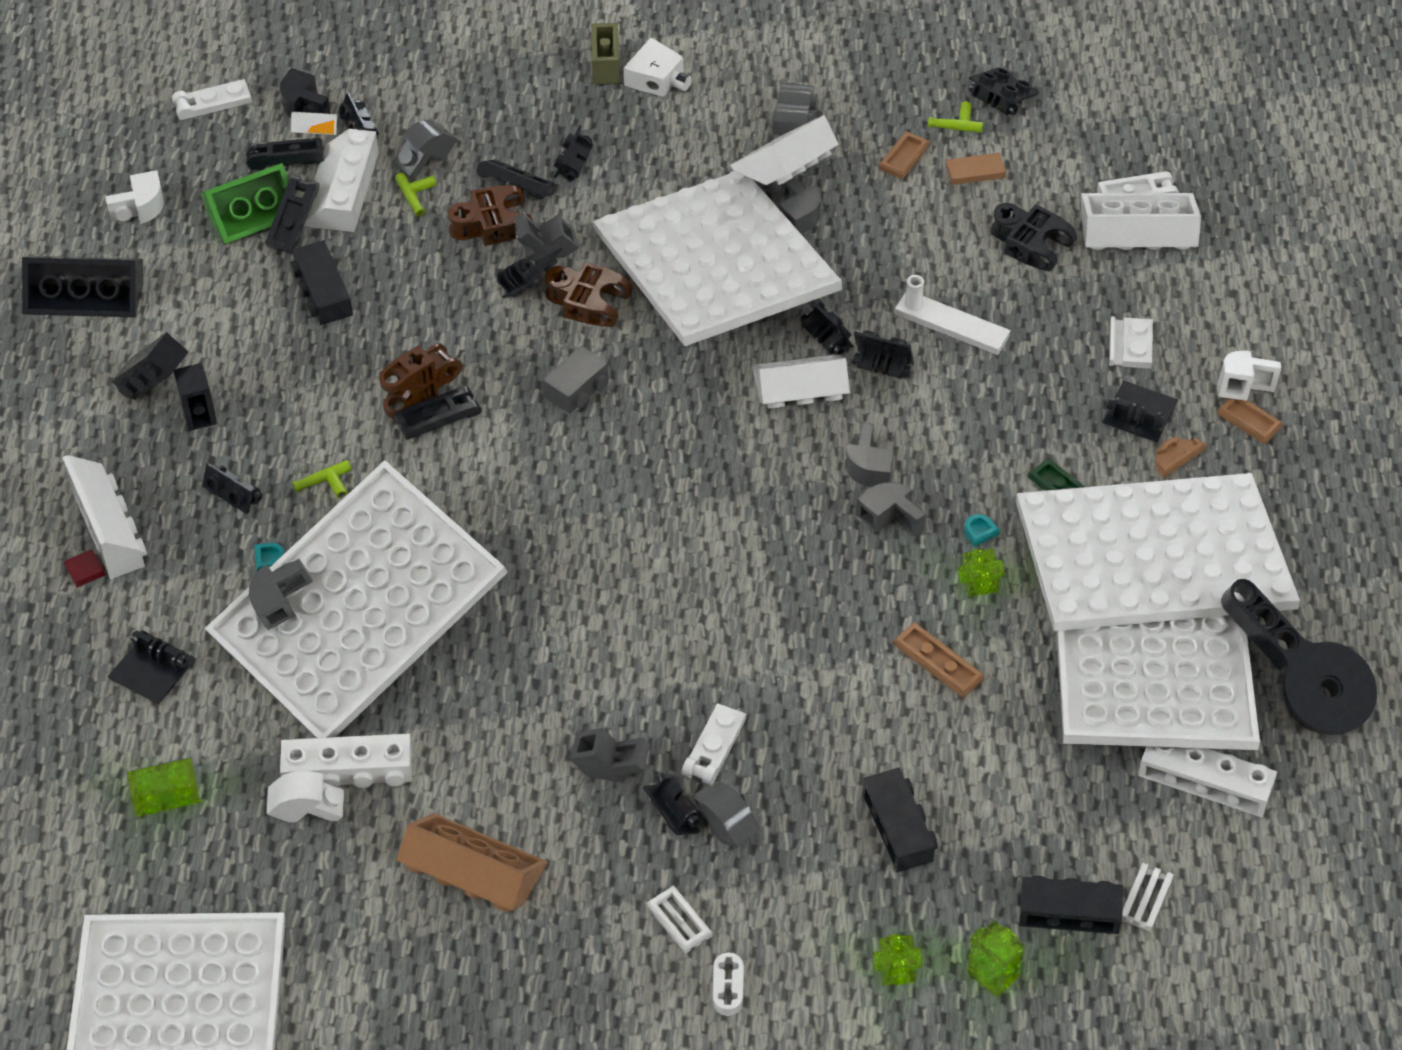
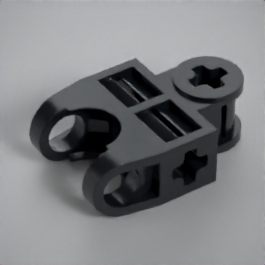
[991,203,1077,272]

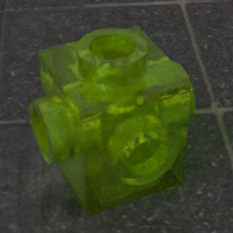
[958,548,1004,597]
[872,934,922,986]

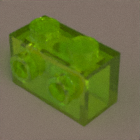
[127,757,201,817]
[967,920,1025,998]

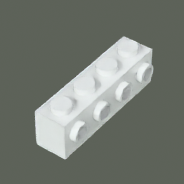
[280,734,412,788]
[1138,746,1277,818]

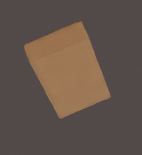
[879,131,930,179]
[946,153,1006,185]
[1217,398,1283,444]

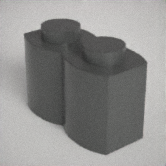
[774,82,818,135]

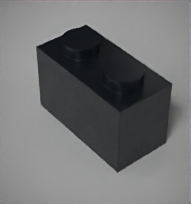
[173,363,217,431]

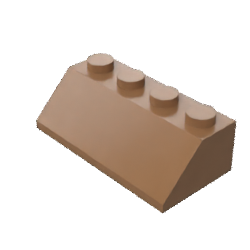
[396,813,548,911]

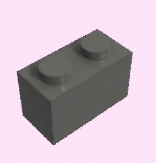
[543,346,609,414]

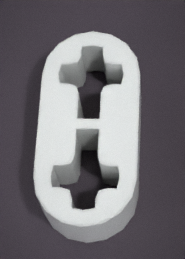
[713,952,744,1016]

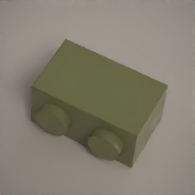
[591,23,620,84]

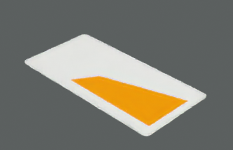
[291,112,337,135]

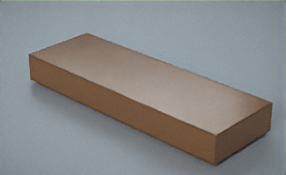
[893,622,985,698]

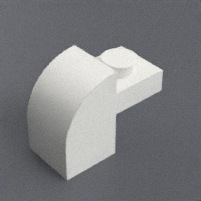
[105,170,164,224]
[1217,351,1281,401]
[266,771,344,822]

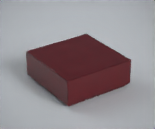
[64,549,105,588]

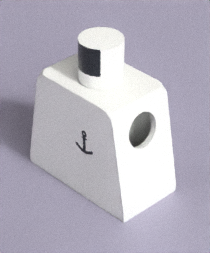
[623,37,692,97]

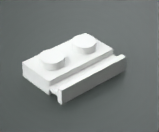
[1109,317,1153,369]

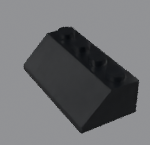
[22,256,143,317]

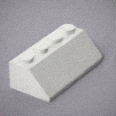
[730,115,839,185]
[304,129,379,232]
[1081,193,1201,250]
[62,455,147,579]

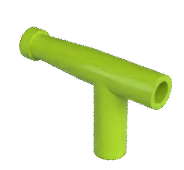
[928,101,983,133]
[395,173,436,217]
[292,460,351,498]

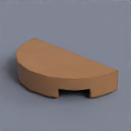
[1155,437,1207,478]

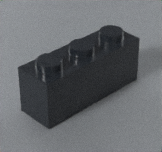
[290,240,353,325]
[112,332,189,400]
[862,767,938,873]
[1019,875,1123,935]

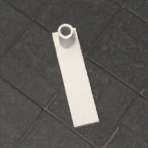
[894,275,1011,355]

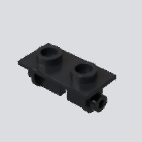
[339,92,379,139]
[553,125,593,181]
[202,463,263,514]
[643,771,701,835]

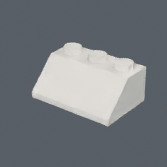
[752,354,850,408]

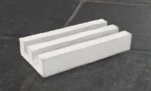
[1122,863,1174,932]
[647,886,712,954]

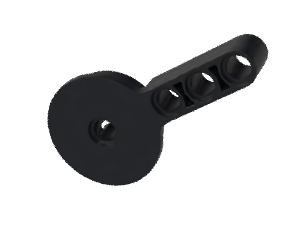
[1221,579,1377,735]

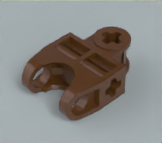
[448,185,533,246]
[545,262,633,327]
[379,343,462,419]

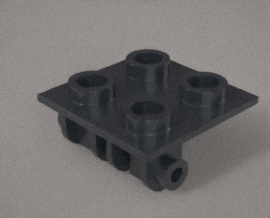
[969,67,1039,116]
[497,248,563,298]
[800,298,854,355]
[852,330,914,379]
[1102,380,1178,443]
[108,630,196,704]

